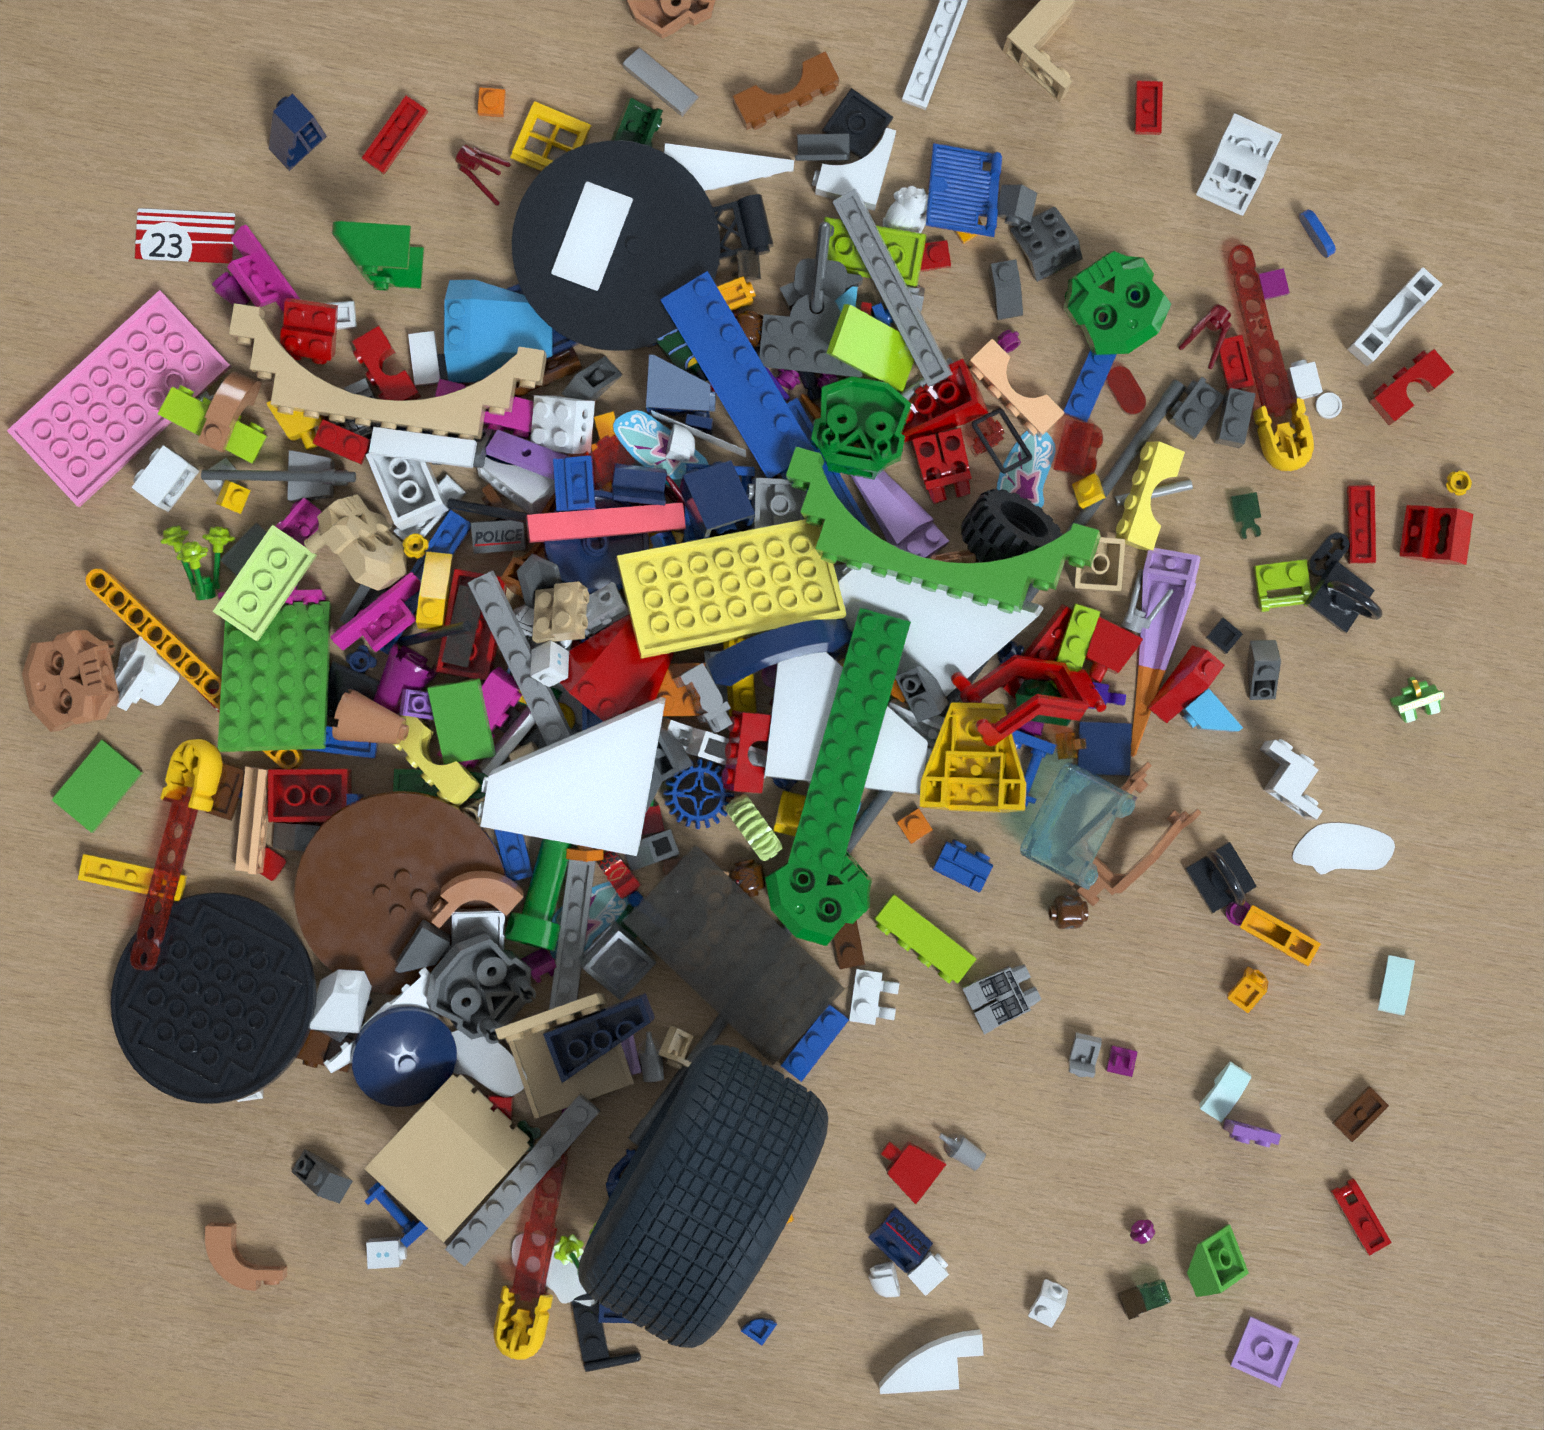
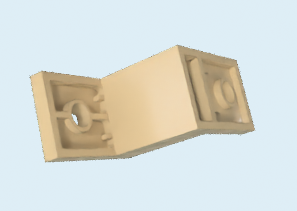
[1003,0,1076,103]

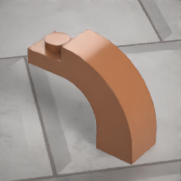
[198,372,262,452]
[431,871,524,928]
[205,1222,288,1291]

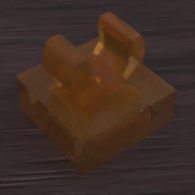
[1055,732,1087,760]

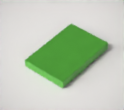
[427,679,496,764]
[52,740,143,833]

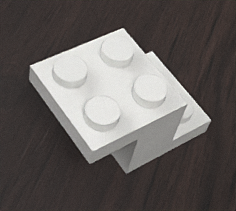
[1196,113,1282,216]
[1260,739,1322,820]

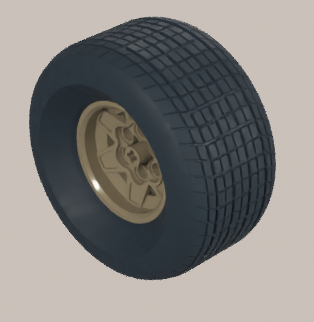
[578,1045,829,1348]

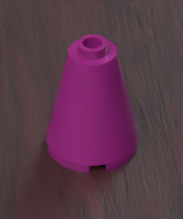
[373,644,438,714]

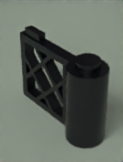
[713,194,774,265]

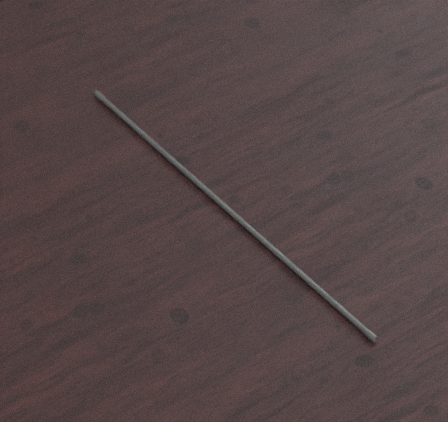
[628,379,1186,1146]

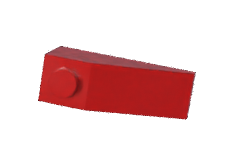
[1147,645,1225,723]

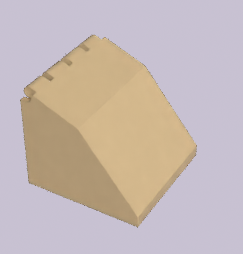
[365,1074,530,1242]

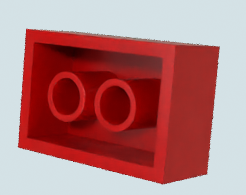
[268,769,352,822]

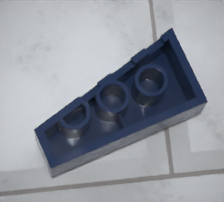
[543,993,655,1083]

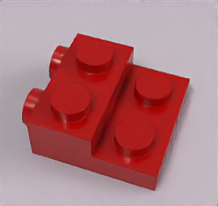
[280,298,338,364]

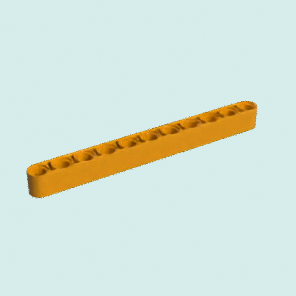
[85,569,304,769]

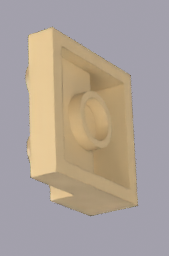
[532,582,589,643]

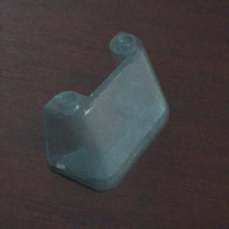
[1020,763,1137,890]

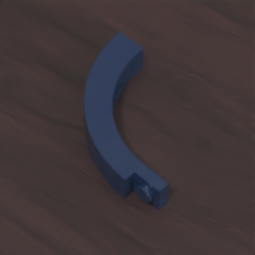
[706,619,853,686]

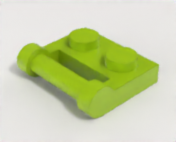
[1253,559,1312,612]

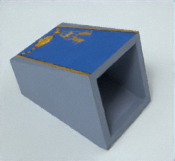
[646,355,716,418]

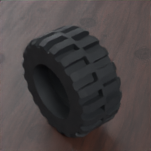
[961,489,1063,562]

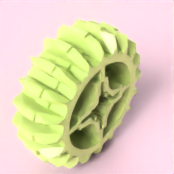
[726,794,782,861]

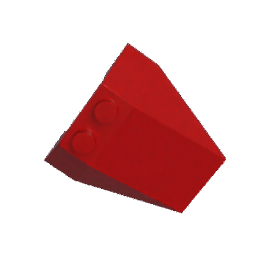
[559,614,674,721]

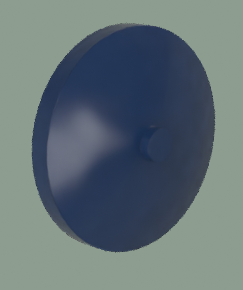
[543,490,649,595]
[351,1006,457,1107]

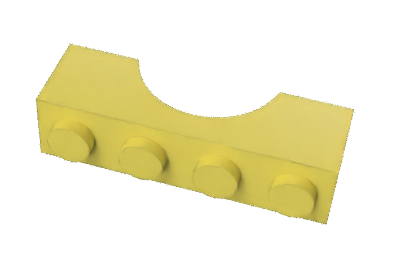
[1115,441,1185,551]
[393,715,481,807]

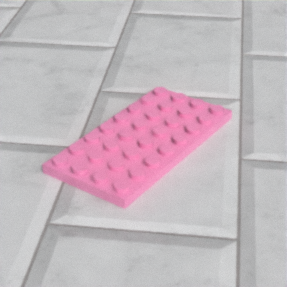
[7,290,232,507]

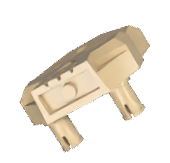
[304,494,407,590]

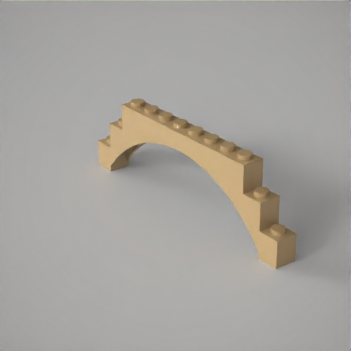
[229,303,547,440]

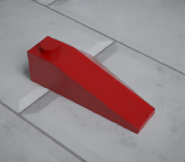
[878,358,988,443]

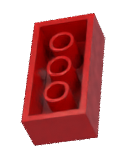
[436,569,507,681]

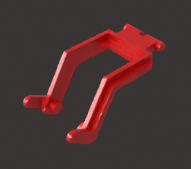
[951,655,1107,746]

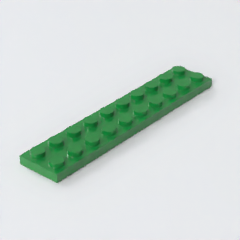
[788,608,911,877]

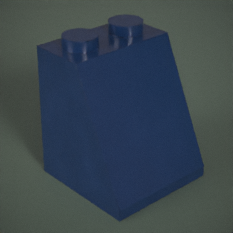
[680,460,755,540]

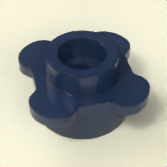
[997,641,1024,664]
[346,645,377,674]

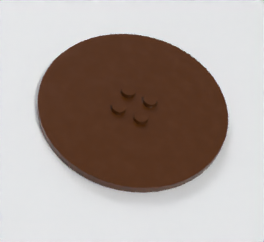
[294,791,505,995]

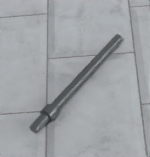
[201,469,356,485]

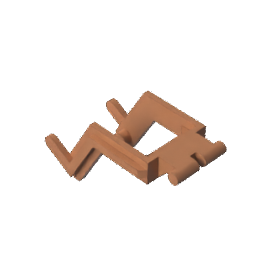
[1055,762,1202,906]

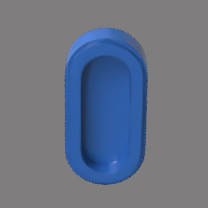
[1299,209,1336,258]

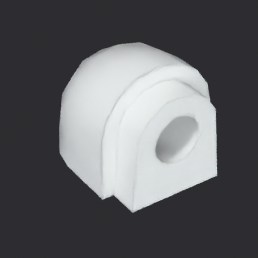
[665,424,695,461]
[868,1261,900,1298]

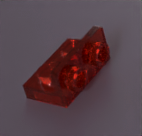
[1053,419,1103,478]
[580,434,635,490]

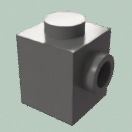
[997,184,1037,226]

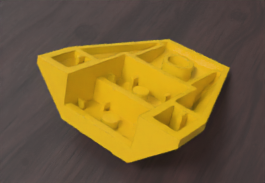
[919,703,1026,813]

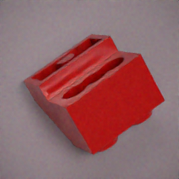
[1399,505,1474,565]

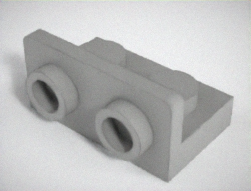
[585,582,629,638]

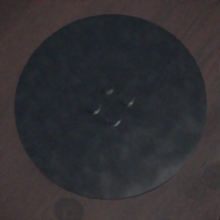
[512,141,720,351]
[111,893,316,1104]

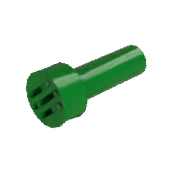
[504,838,573,951]

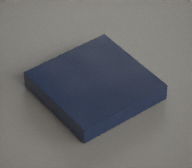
[1077,722,1132,776]

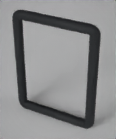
[971,408,1032,474]

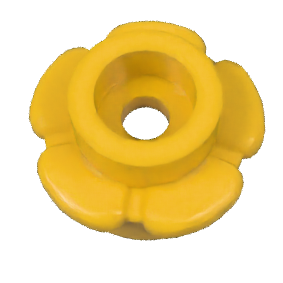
[1446,470,1472,496]
[403,533,428,559]

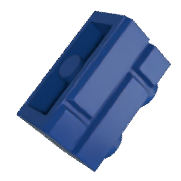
[932,839,993,893]

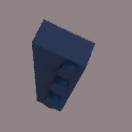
[269,93,327,171]

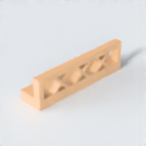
[235,766,269,874]

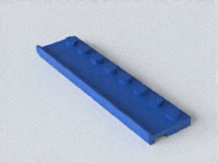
[660,271,815,479]

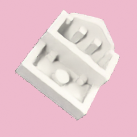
[114,636,180,711]

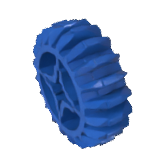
[664,759,734,829]

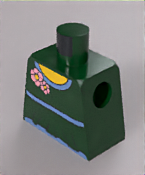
[656,328,708,382]

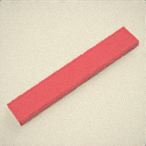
[526,503,686,543]

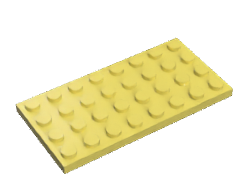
[616,519,846,659]

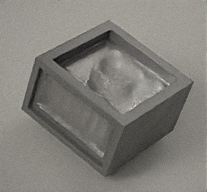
[579,920,656,1001]

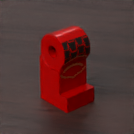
[596,851,642,899]

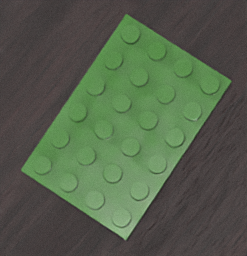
[218,601,331,752]

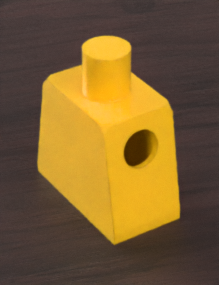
[266,401,324,450]

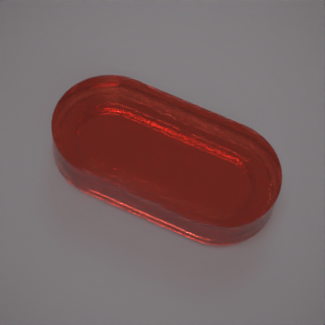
[1106,366,1146,415]

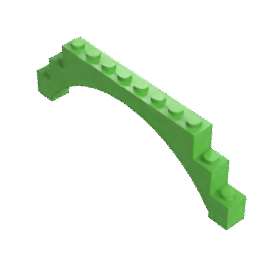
[786,447,1101,614]

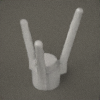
[1121,569,1174,633]

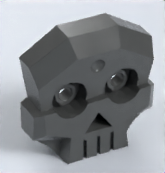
[426,933,536,1044]

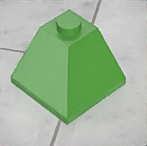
[1187,1224,1249,1297]

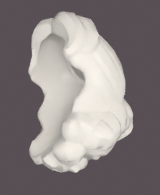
[883,186,928,233]

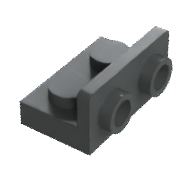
[1169,377,1225,440]

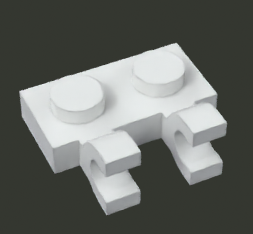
[849,969,899,1025]

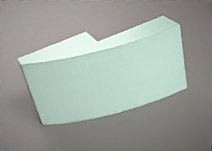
[1378,955,1415,1016]
[1199,1062,1251,1122]

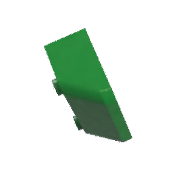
[332,221,424,291]

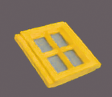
[510,101,591,171]

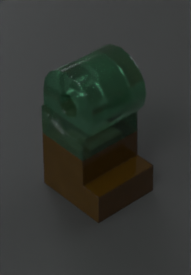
[1118,1279,1172,1320]

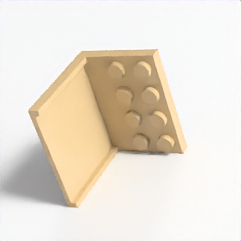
[495,993,635,1119]

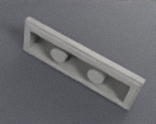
[622,48,699,117]

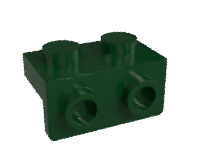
[611,98,663,147]

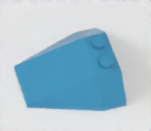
[444,280,553,383]

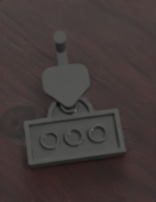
[759,222,863,377]

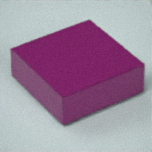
[1257,268,1290,301]

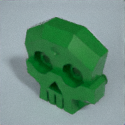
[1063,251,1172,355]
[811,376,912,480]
[765,851,872,946]

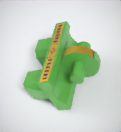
[1390,677,1445,723]

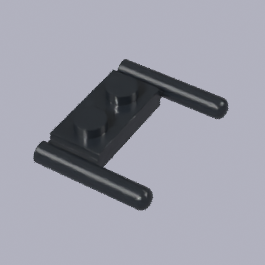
[571,1293,641,1372]

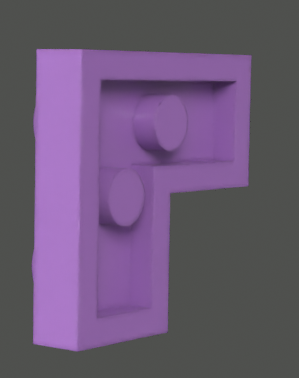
[1223,1119,1281,1147]

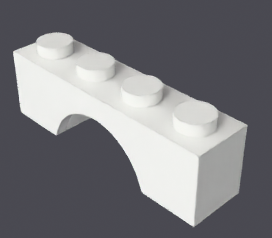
[1347,267,1442,367]

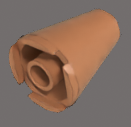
[332,689,409,744]

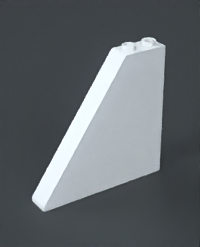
[837,567,1044,696]
[764,652,932,795]
[478,697,666,856]

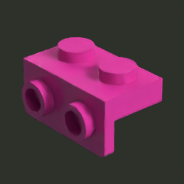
[275,498,322,546]

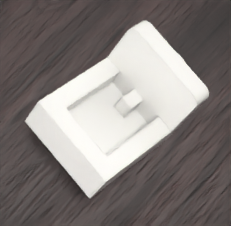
[1028,1279,1068,1328]

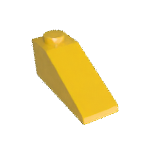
[416,552,453,630]

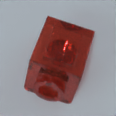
[970,417,1005,457]

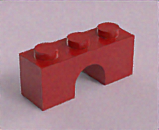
[352,326,422,401]
[1369,349,1454,425]
[722,710,772,793]

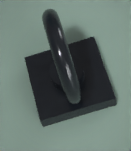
[1304,561,1383,633]
[1184,842,1257,913]

